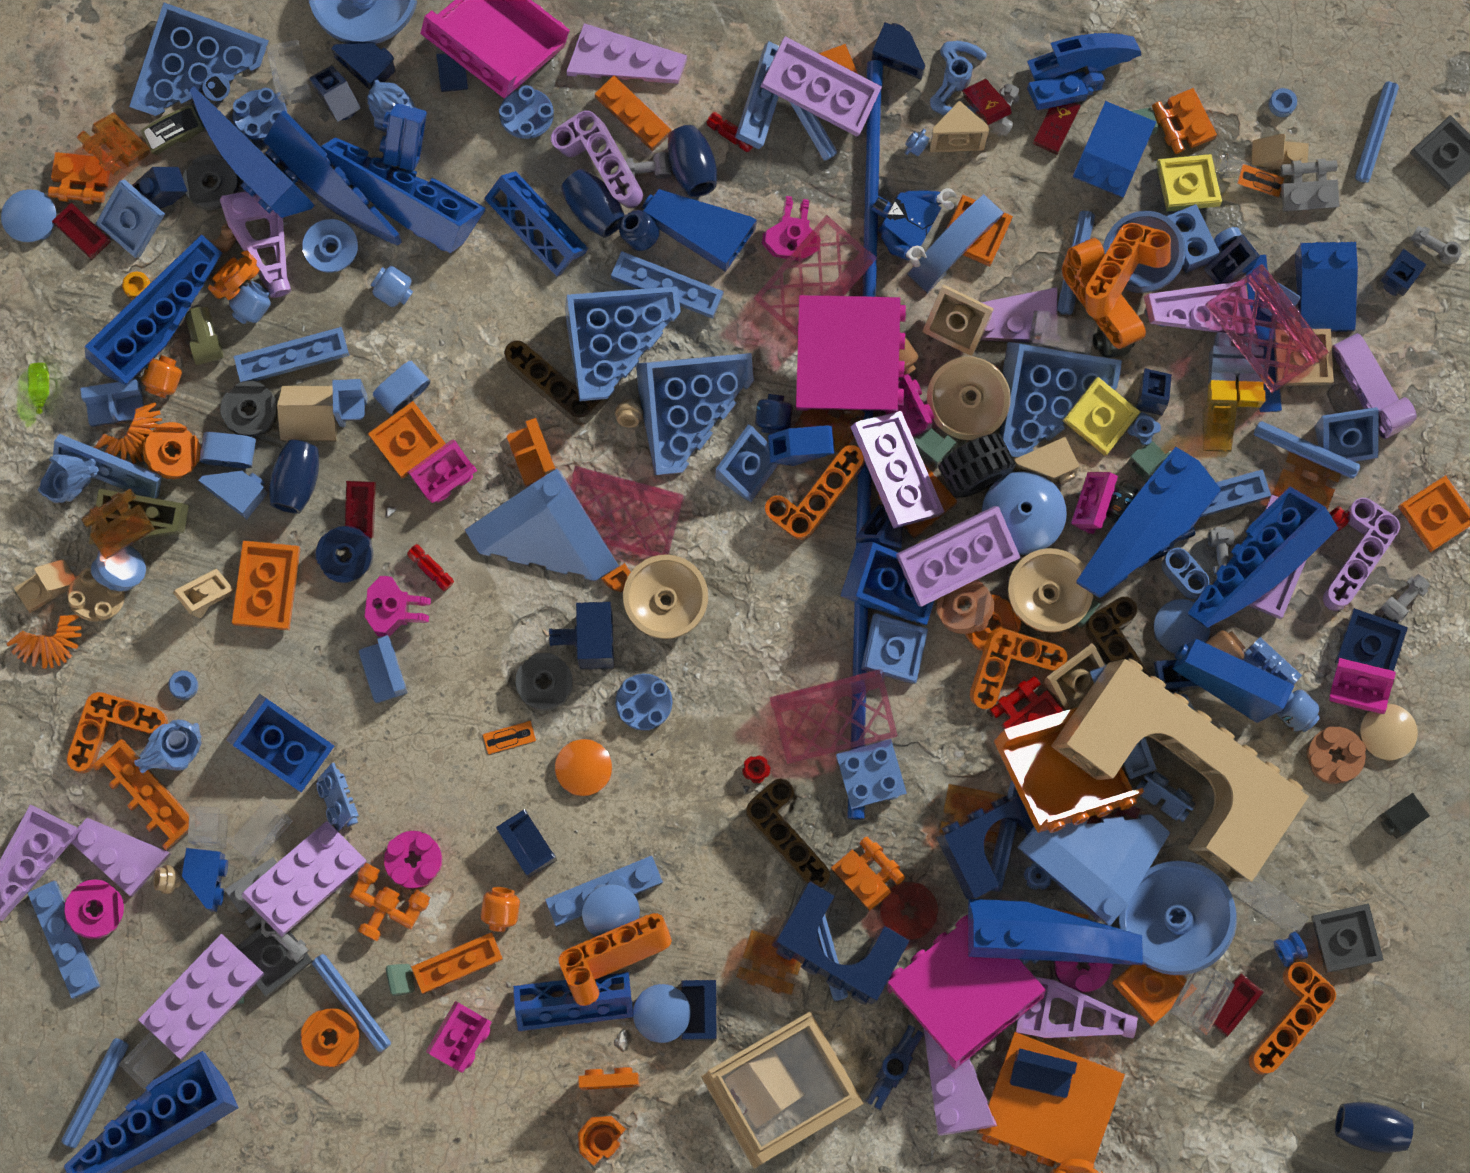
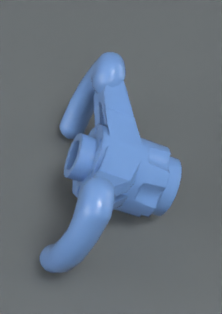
[930,41,987,116]

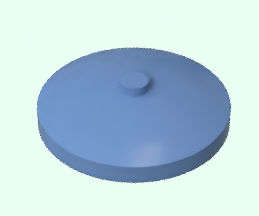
[309,0,417,44]
[1119,861,1237,975]

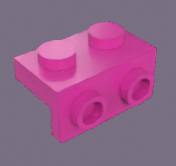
[884,374,934,437]
[408,439,477,503]
[1329,658,1396,714]
[426,1001,492,1073]

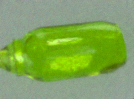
[27,362,49,414]

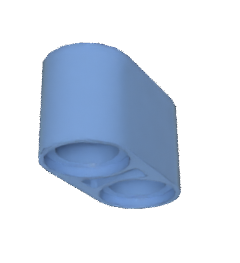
[372,361,431,416]
[199,432,256,469]
[1161,548,1210,599]

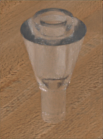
[1215,152,1268,179]

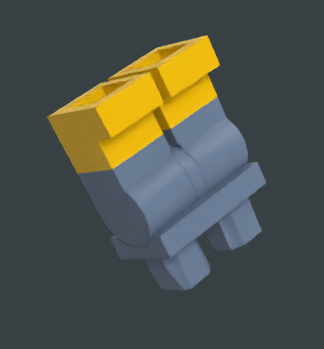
[1207,332,1265,408]

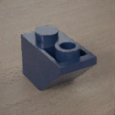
[132,167,187,209]

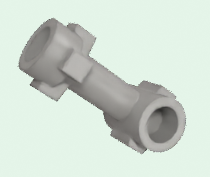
[988,84,1020,136]
[626,152,672,179]
[1410,226,1462,265]
[1207,527,1234,576]
[1381,574,1430,624]
[260,919,309,963]

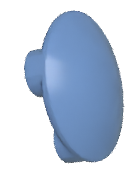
[499,85,554,139]
[232,88,287,140]
[1,189,56,242]
[1154,599,1210,654]
[616,674,672,730]
[582,884,640,937]
[633,984,691,1043]

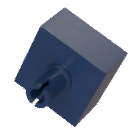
[549,602,614,670]

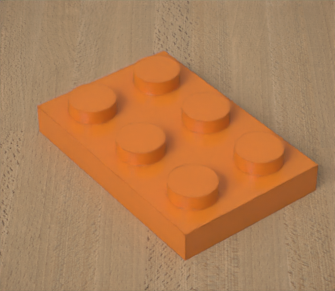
[232,541,300,631]

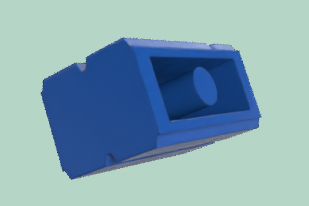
[379,103,427,171]

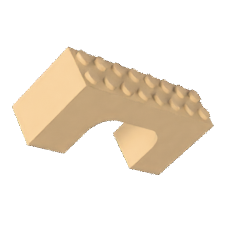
[1051,659,1309,882]

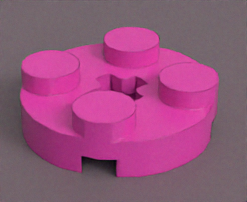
[384,831,443,889]
[64,880,124,939]
[1054,961,1113,993]

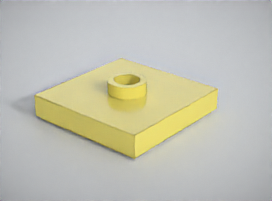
[1156,154,1222,212]
[1062,377,1140,456]

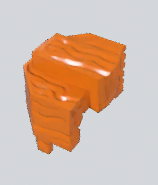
[578,1116,627,1166]

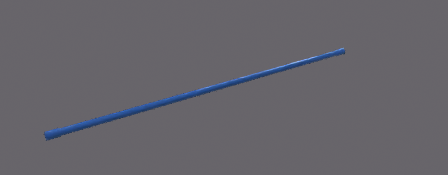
[847,60,883,820]

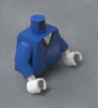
[871,188,957,267]

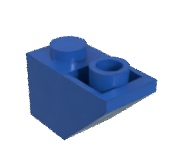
[768,426,834,466]
[182,848,228,912]

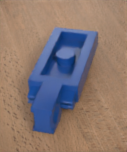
[1027,72,1105,110]

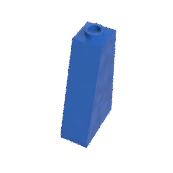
[642,189,757,272]
[1173,639,1294,723]

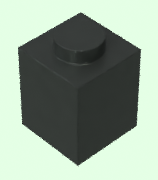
[1379,793,1430,839]

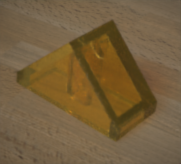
[1202,400,1238,452]

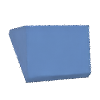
[1314,407,1379,462]
[716,425,779,502]

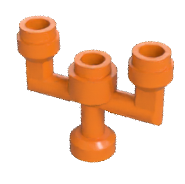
[349,862,431,941]

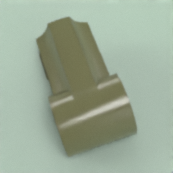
[185,307,224,365]

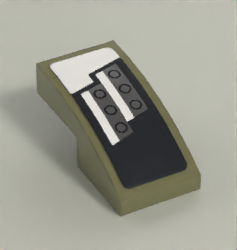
[141,105,205,155]

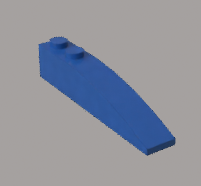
[190,86,315,218]
[264,110,402,246]
[321,137,486,253]
[85,235,222,385]
[1076,447,1221,598]
[1188,487,1339,628]
[968,899,1143,965]
[64,1051,239,1173]

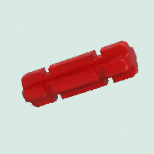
[706,112,753,152]
[407,544,454,591]

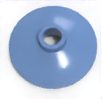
[302,219,358,273]

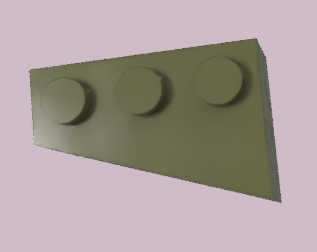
[89,489,189,546]

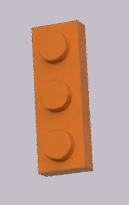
[595,76,672,152]
[411,932,503,994]

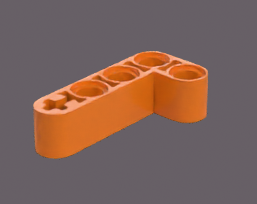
[1085,223,1171,318]
[1062,238,1146,349]
[765,445,865,540]
[559,913,672,1006]
[1249,962,1336,1075]

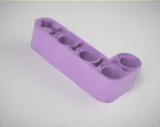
[551,110,643,208]
[1332,333,1417,439]
[1323,498,1400,611]

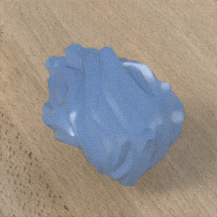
[367,80,416,133]
[38,454,99,503]
[134,719,202,773]

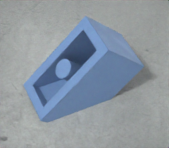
[199,471,268,520]

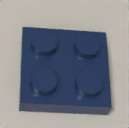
[1335,608,1408,671]

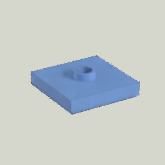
[95,179,165,258]
[861,613,928,684]

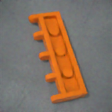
[92,739,197,851]

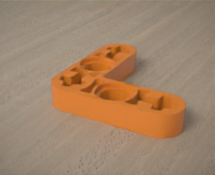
[970,628,1068,709]
[67,692,168,774]

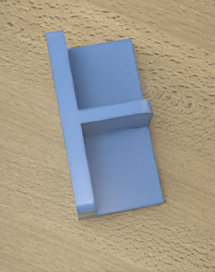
[80,379,144,427]
[332,379,367,427]

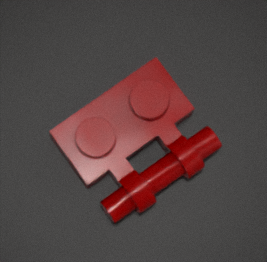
[989,676,1064,729]

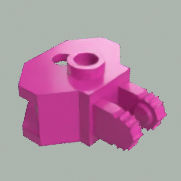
[761,196,821,261]
[365,576,431,637]

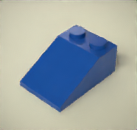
[1073,101,1156,199]
[1295,242,1358,332]
[840,542,935,625]
[226,693,334,793]

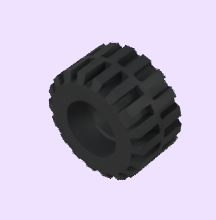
[938,434,1016,498]

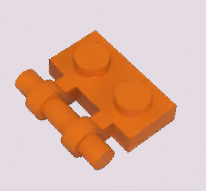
[1151,88,1217,154]
[48,152,112,205]
[831,837,905,911]

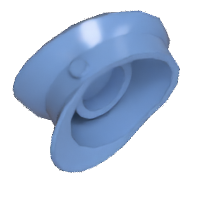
[91,542,146,591]

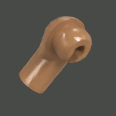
[209,224,237,253]

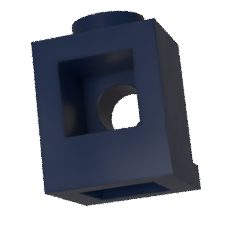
[1380,249,1427,296]

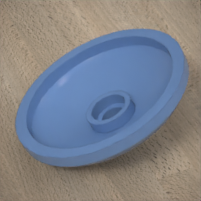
[1103,211,1186,293]
[982,471,1067,555]

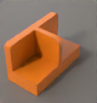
[507,418,555,486]

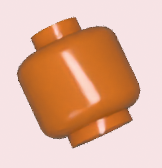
[141,355,182,398]
[481,887,520,932]

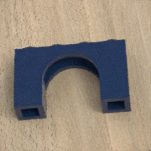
[936,789,1034,899]
[771,881,910,1005]

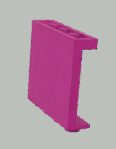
[420,0,570,99]
[796,295,906,413]
[887,914,1046,1069]

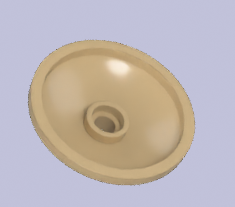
[927,356,1011,440]
[1008,548,1093,633]
[623,555,708,639]

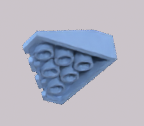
[129,2,269,116]
[565,286,681,401]
[1000,342,1122,457]
[636,353,754,475]
[465,469,619,581]
[1018,814,1170,926]

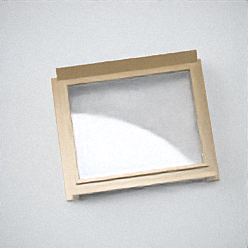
[701,1012,864,1169]

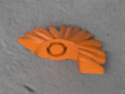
[94,402,162,464]
[6,614,82,669]

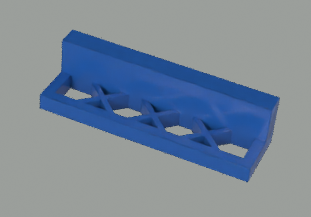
[484,171,589,276]
[513,972,634,1031]

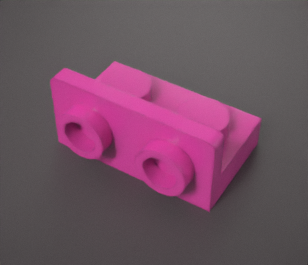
[1071,472,1118,534]

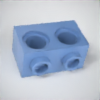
[1167,204,1220,273]

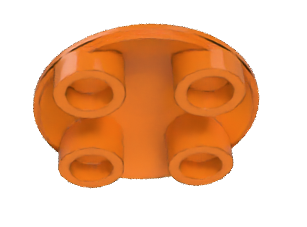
[555,739,612,796]

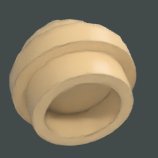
[615,398,643,428]
[153,865,185,894]

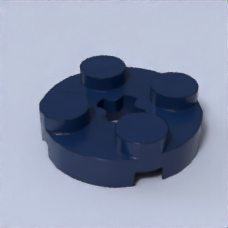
[316,526,374,583]

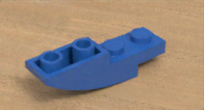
[1027,33,1142,81]

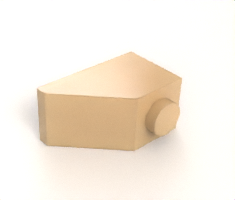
[1014,437,1080,484]

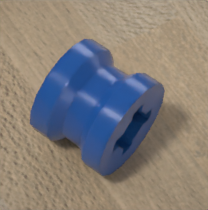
[1273,931,1308,967]

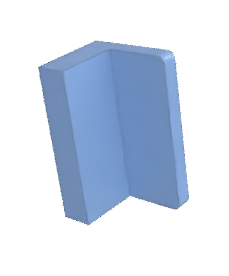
[359,635,408,703]

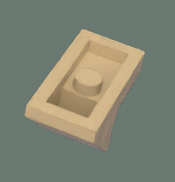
[1251,134,1309,171]
[14,559,76,613]
[173,568,234,618]

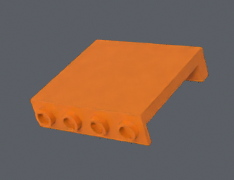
[994,707,1144,833]
[976,1032,1125,1168]

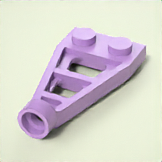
[220,191,292,298]
[1015,976,1138,1039]

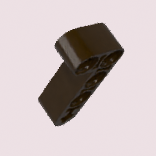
[504,340,611,425]
[1085,596,1151,677]
[746,778,830,889]

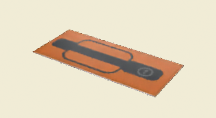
[1237,164,1284,197]
[483,721,536,754]

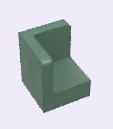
[914,428,956,469]
[1127,441,1171,482]

